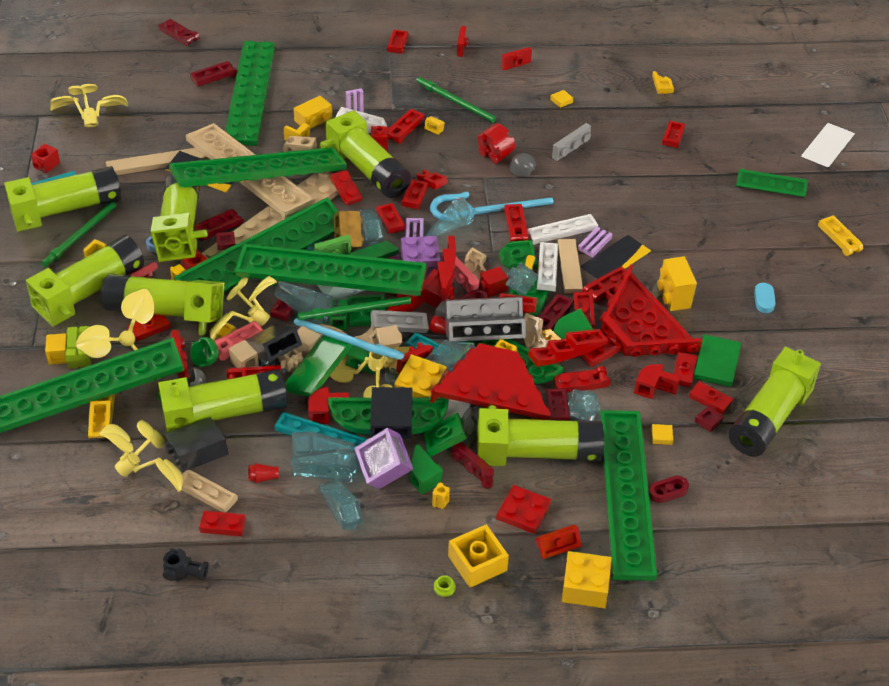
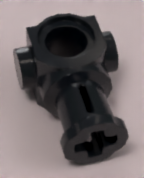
[163,548,209,581]

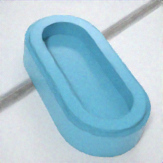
[754,283,776,313]

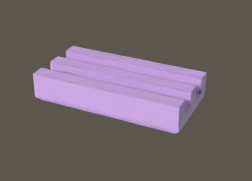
[346,88,364,113]
[406,218,424,237]
[578,227,612,257]

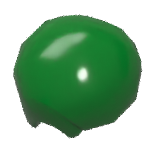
[190,337,219,367]

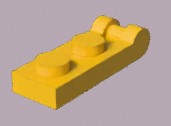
[818,215,863,256]

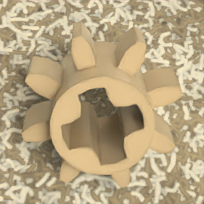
[279,349,303,372]

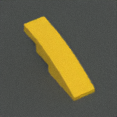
[88,394,115,438]

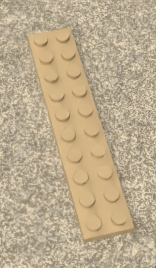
[186,123,314,218]
[201,171,339,259]

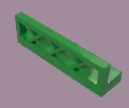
[736,169,808,197]

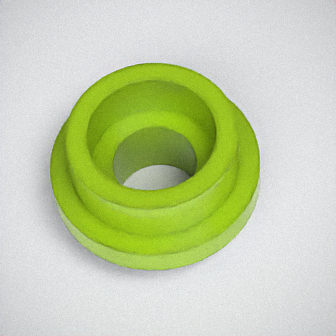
[434,575,456,597]

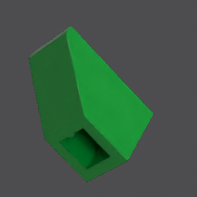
[410,444,443,495]

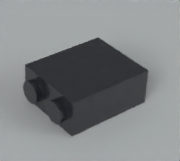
[245,324,302,362]
[370,387,413,439]
[164,417,229,472]

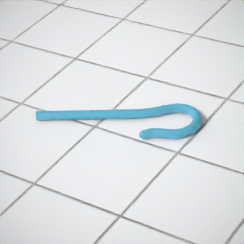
[430,192,553,222]
[294,318,404,360]

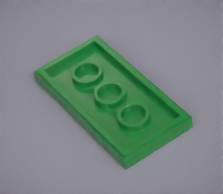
[285,335,353,397]

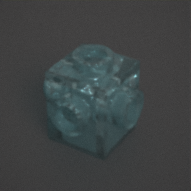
[506,262,538,296]
[568,389,601,421]

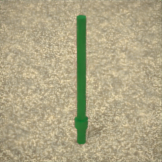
[416,77,496,123]
[41,202,116,268]
[297,296,411,320]

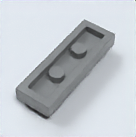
[552,123,591,161]
[370,310,429,333]

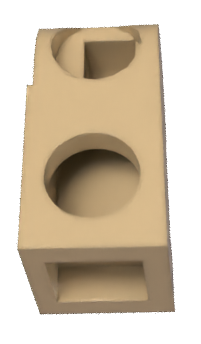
[283,136,318,152]

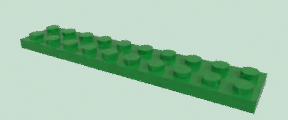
[225,41,275,146]
[169,147,347,188]
[174,197,338,293]
[235,244,427,296]
[0,338,184,433]
[600,410,657,581]

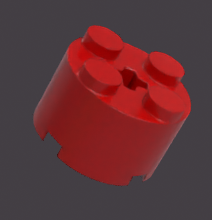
[477,123,516,164]

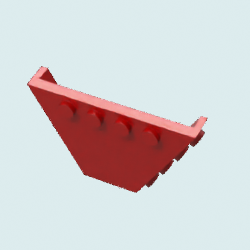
[600,264,703,357]
[429,343,551,420]

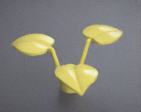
[50,84,128,127]
[210,276,277,340]
[76,289,161,380]
[330,347,409,398]
[99,420,183,492]

